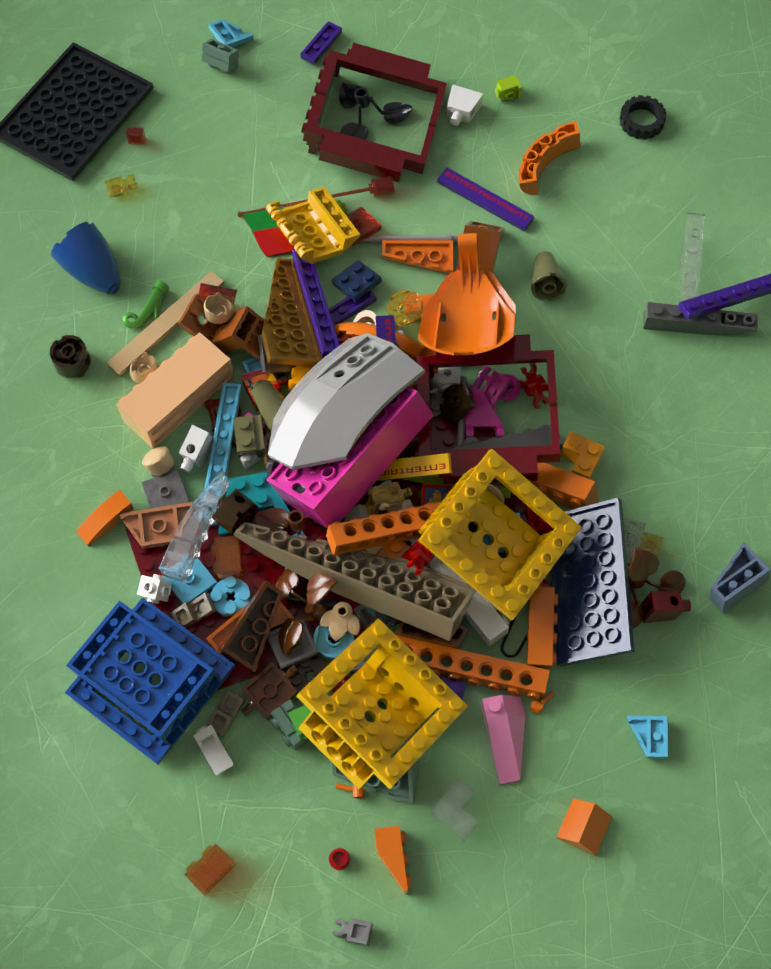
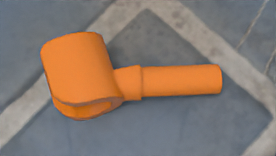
[529,691,555,714]
[336,783,365,799]

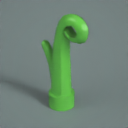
[123,280,169,328]

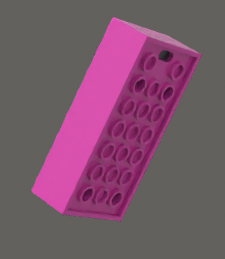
[266,387,434,529]

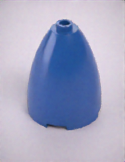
[51,221,121,294]

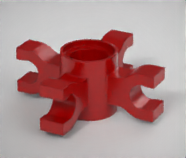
[519,363,549,409]
[401,535,435,575]

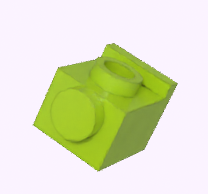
[495,75,522,101]

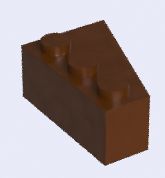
[395,621,469,649]

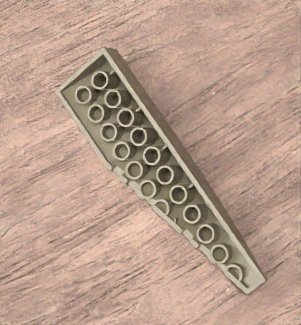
[234,522,476,641]

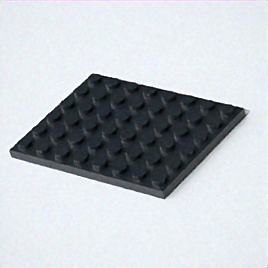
[0,42,154,181]

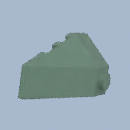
[332,751,419,803]

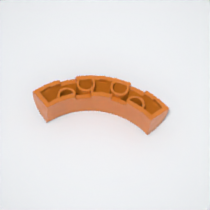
[519,121,581,195]
[334,322,421,360]

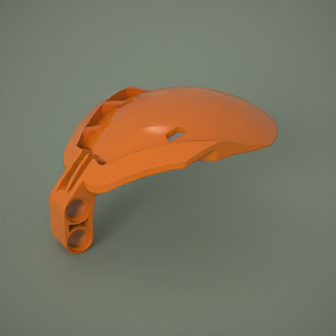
[418,233,516,355]

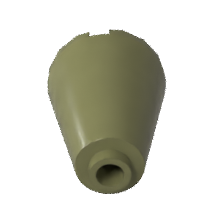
[531,251,567,301]
[251,379,286,433]

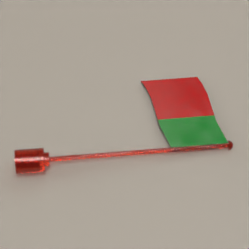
[238,176,395,257]

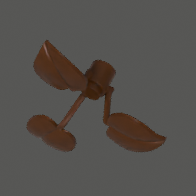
[255,508,345,578]
[628,548,686,629]
[275,568,337,656]

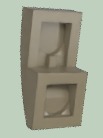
[171,593,217,628]
[206,690,246,736]

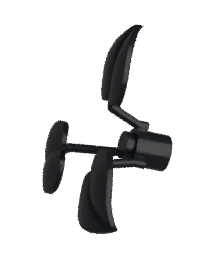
[339,82,412,140]

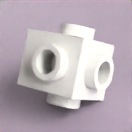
[434,367,461,392]
[137,574,172,604]

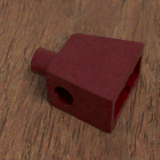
[639,591,691,623]

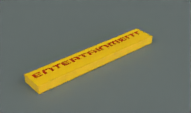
[377,453,452,481]

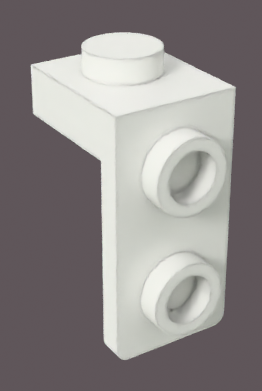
[193,725,234,776]

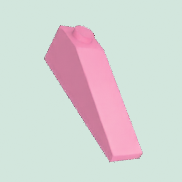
[481,695,526,785]

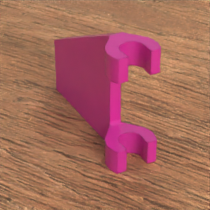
[465,392,504,439]

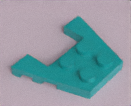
[219,472,290,537]

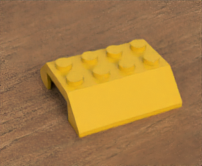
[266,186,360,264]

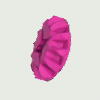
[500,374,521,402]

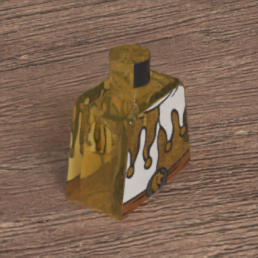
[364,482,412,516]

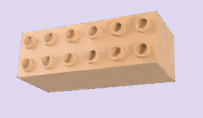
[116,332,234,449]

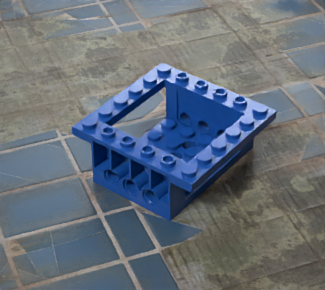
[65,597,236,765]

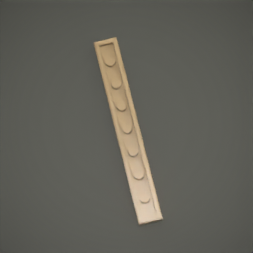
[106,271,224,377]

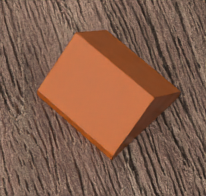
[557,799,612,856]

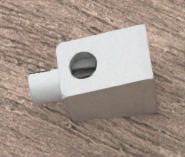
[447,85,483,126]
[179,425,213,473]

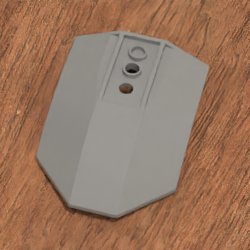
[268,333,425,470]

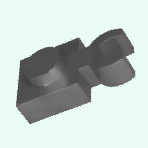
[332,919,373,947]

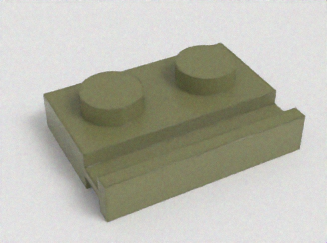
[233,414,265,455]

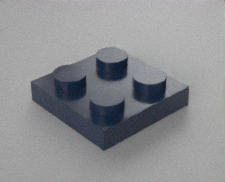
[331,260,382,302]

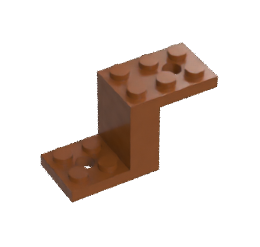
[452,221,505,273]
[178,294,264,362]

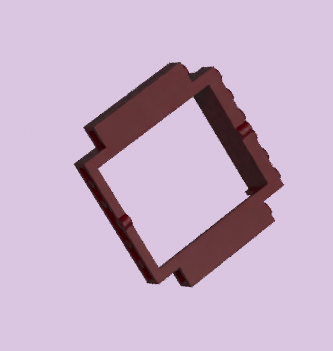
[301,42,447,182]
[414,334,560,485]

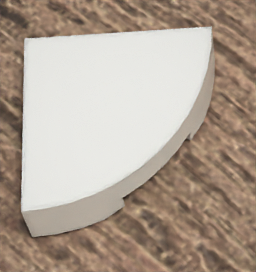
[240,453,261,470]

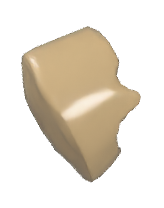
[204,292,235,324]
[129,352,159,384]
[142,446,174,477]

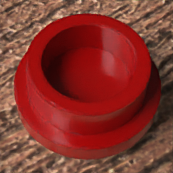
[329,848,350,870]

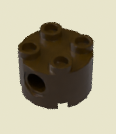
[49,335,91,378]
[212,489,258,536]

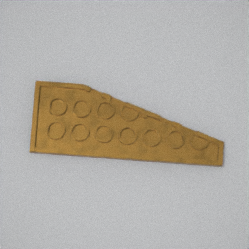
[261,258,323,367]

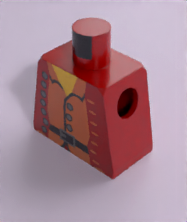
[241,370,288,412]

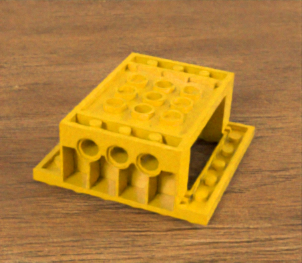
[418,449,582,620]
[296,618,468,789]

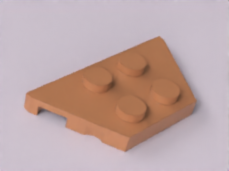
[120,502,195,549]

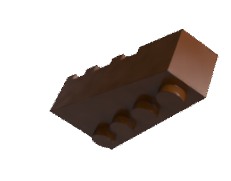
[218,581,283,672]

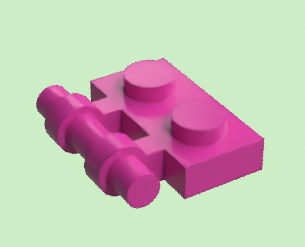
[469,366,511,409]

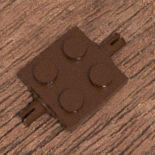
[241,661,299,720]

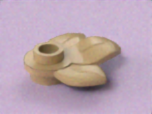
[320,602,360,641]

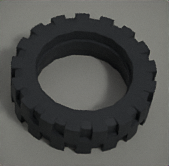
[619,95,666,140]

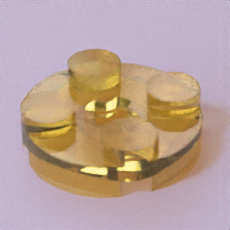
[386,290,424,327]

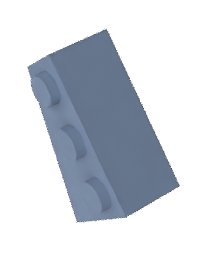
[709,542,771,613]

